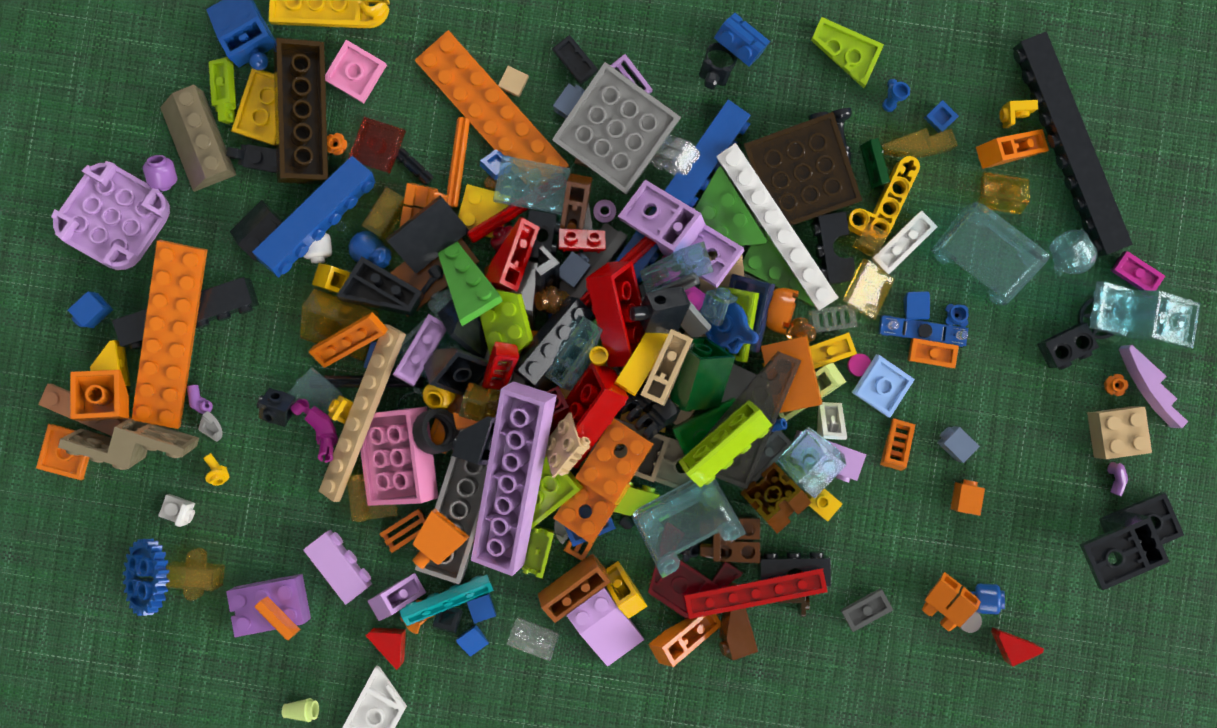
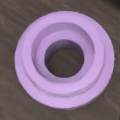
[593,200,616,223]

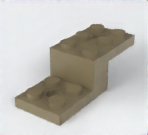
[588,417,699,496]
[58,418,199,470]

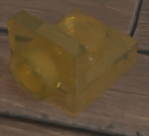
[852,223,888,257]

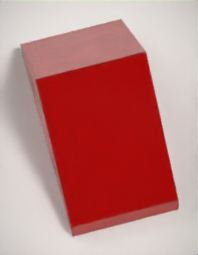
[991,627,1044,667]
[365,628,406,670]

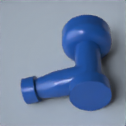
[882,79,910,112]

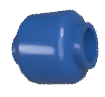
[970,584,1005,614]

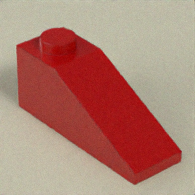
[486,217,540,292]

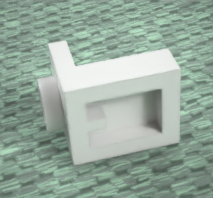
[159,494,195,527]

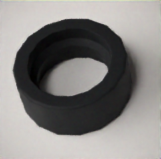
[412,408,460,454]

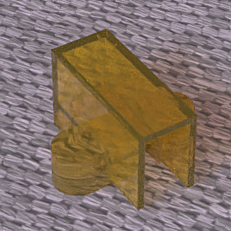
[166,548,225,601]

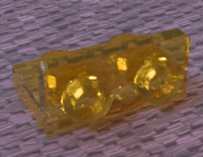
[977,172,1030,214]

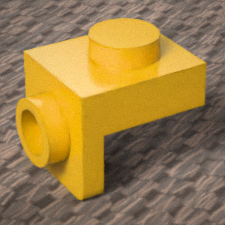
[328,395,353,424]

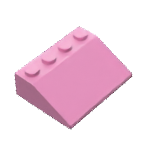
[360,406,439,506]

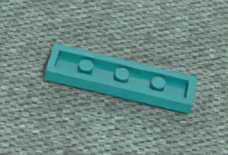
[399,575,494,626]

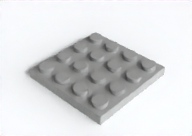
[552,62,681,194]

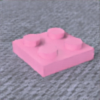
[325,40,387,104]

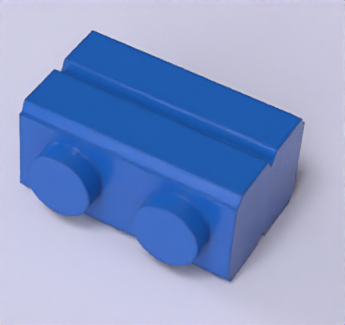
[714,13,770,67]

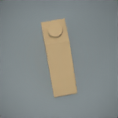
[641,329,693,406]

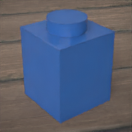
[68,291,113,328]

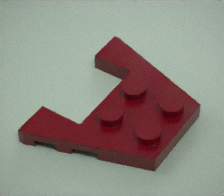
[648,522,743,619]

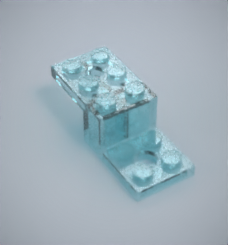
[1089,282,1200,348]

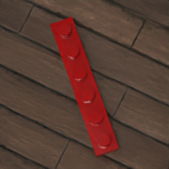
[684,568,828,619]

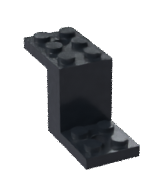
[1080,492,1184,590]

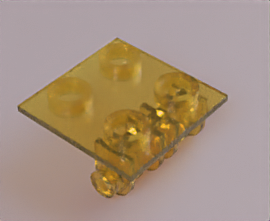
[347,474,398,522]

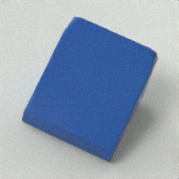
[903,292,930,320]
[456,625,489,657]

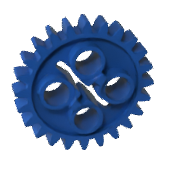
[123,539,169,616]

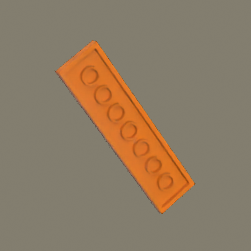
[415,30,569,192]
[131,240,208,429]

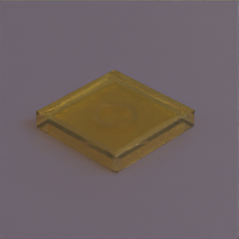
[843,259,895,320]

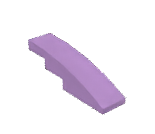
[1119,345,1188,428]

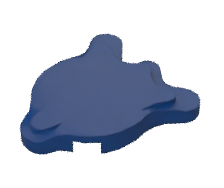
[705,294,759,354]

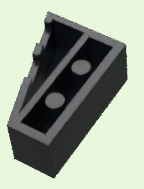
[337,256,425,316]

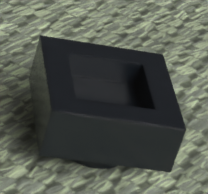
[432,607,463,634]

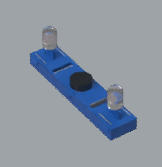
[878,315,968,347]

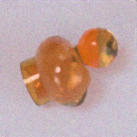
[534,285,569,314]
[787,318,816,342]

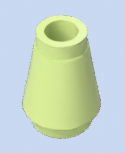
[282,698,319,722]

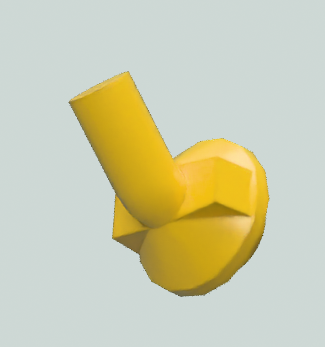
[203,453,229,486]

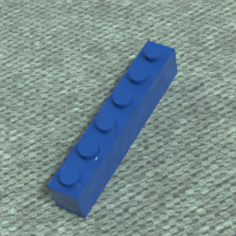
[252,156,376,278]

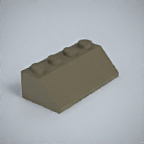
[160,85,236,192]

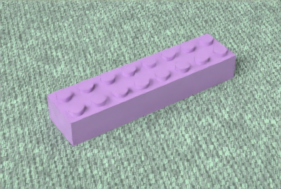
[471,381,557,576]

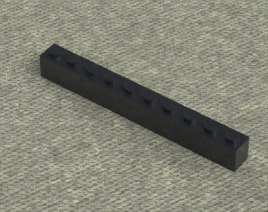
[1013,31,1133,257]

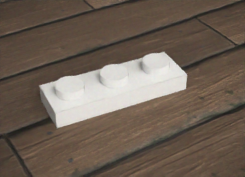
[871,211,937,275]

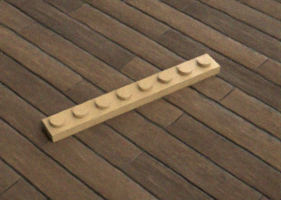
[319,324,406,502]

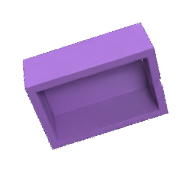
[226,574,311,637]

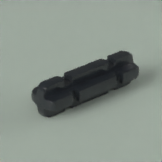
[394,148,434,185]

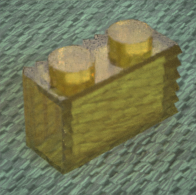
[362,187,407,240]

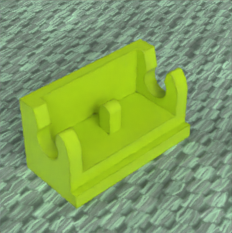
[522,525,555,579]

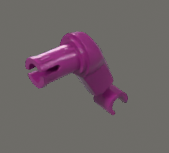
[290,398,338,463]

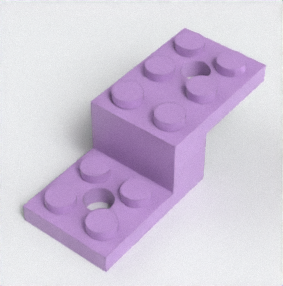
[618,180,744,288]

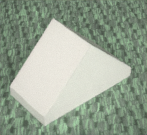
[817,402,847,440]

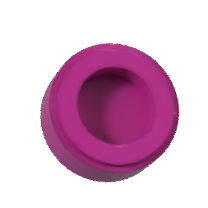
[847,354,871,377]

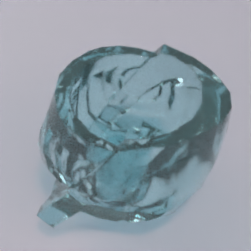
[1049,229,1097,277]

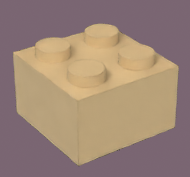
[1087,406,1152,459]

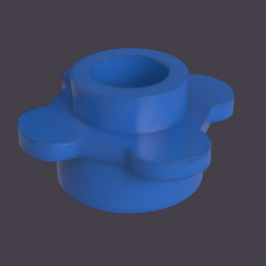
[945,304,969,327]

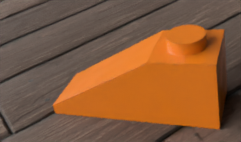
[976,129,1049,169]
[648,614,721,667]

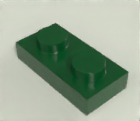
[860,138,890,189]

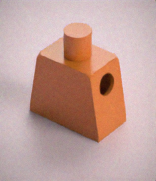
[413,508,470,569]

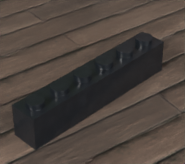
[112,277,259,350]

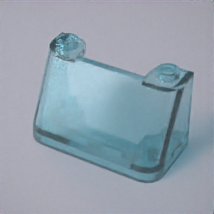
[931,202,1050,306]
[632,478,746,578]

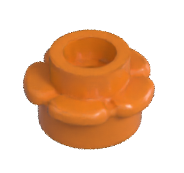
[327,133,347,155]
[1104,374,1128,396]

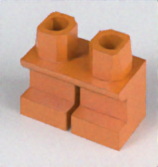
[400,182,449,227]
[922,572,981,631]

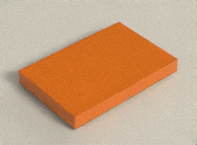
[761,336,822,414]

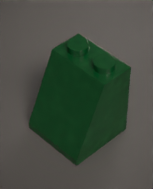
[670,337,735,412]

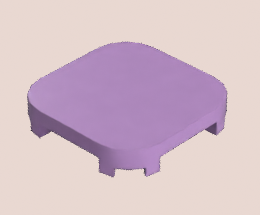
[51,161,170,270]

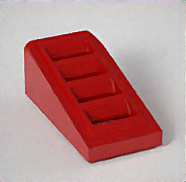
[482,342,519,390]

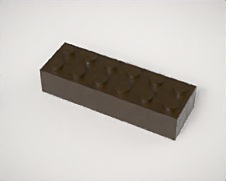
[273,38,328,184]

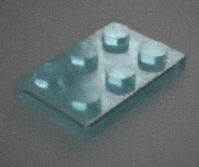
[493,155,571,215]

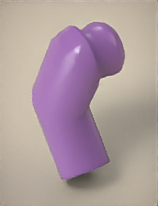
[187,385,213,414]

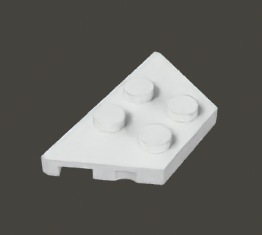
[343,666,407,728]

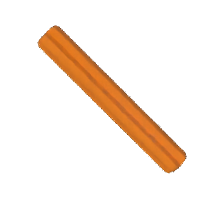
[447,117,470,207]

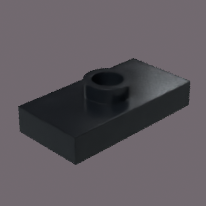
[552,35,598,86]

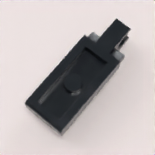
[226,144,277,174]

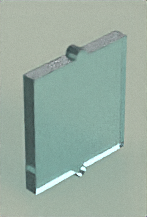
[287,367,343,413]

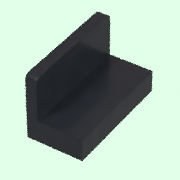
[535,245,560,301]

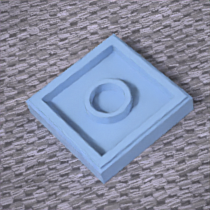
[852,354,915,418]

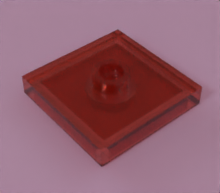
[348,117,406,174]

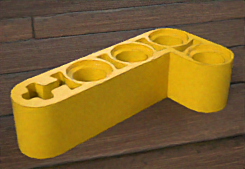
[847,156,920,242]

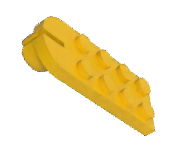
[269,0,390,28]

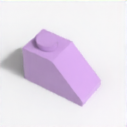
[368,573,426,621]

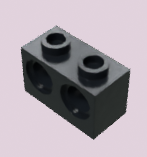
[1037,323,1099,370]

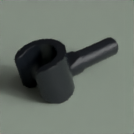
[421,265,444,295]
[619,507,651,529]

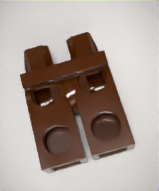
[700,516,760,563]

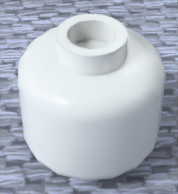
[303,233,332,263]

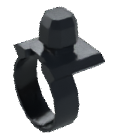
[699,42,737,89]

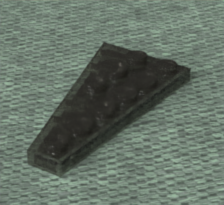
[699,351,801,489]

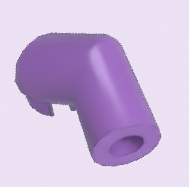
[1107,462,1128,496]

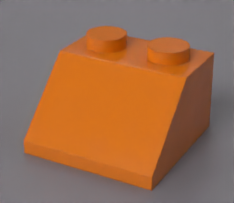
[70,370,129,421]

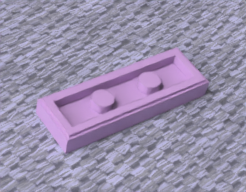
[393,314,446,386]

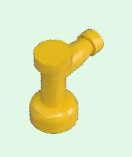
[582,342,608,366]

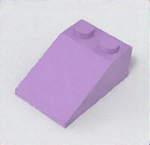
[566,586,644,667]

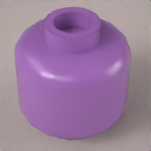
[143,155,177,191]

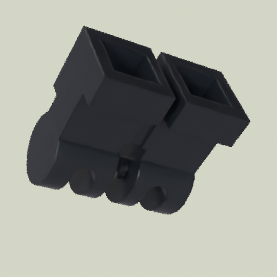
[619,379,681,440]

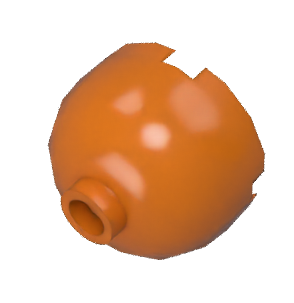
[766,288,799,335]

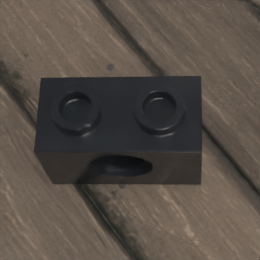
[528,210,561,260]

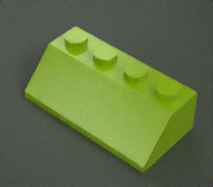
[678,400,772,488]

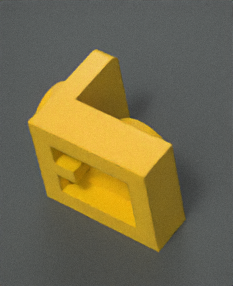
[1000,100,1038,128]

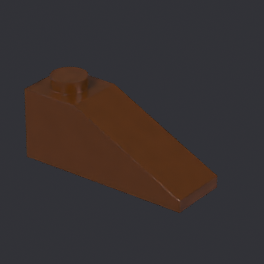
[557,173,593,250]
[719,582,758,660]

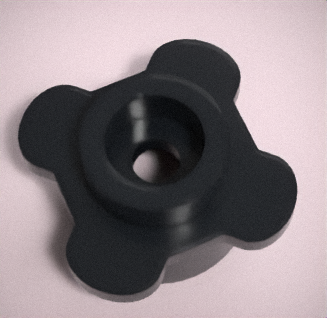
[678,536,700,562]

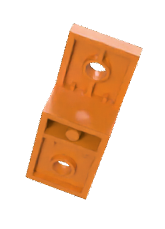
[553,418,654,544]

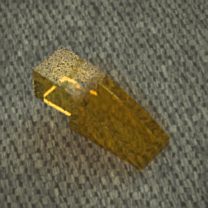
[882,128,958,157]

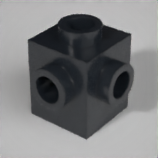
[257,388,295,427]

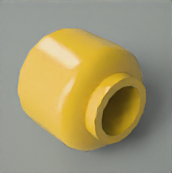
[423,383,457,409]

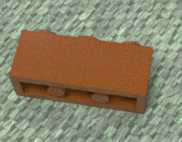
[538,553,611,623]

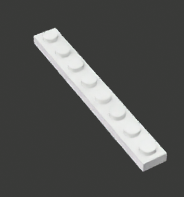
[716,143,838,311]

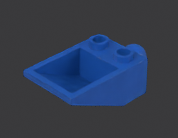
[206,0,275,70]

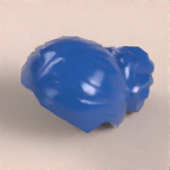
[348,231,391,268]

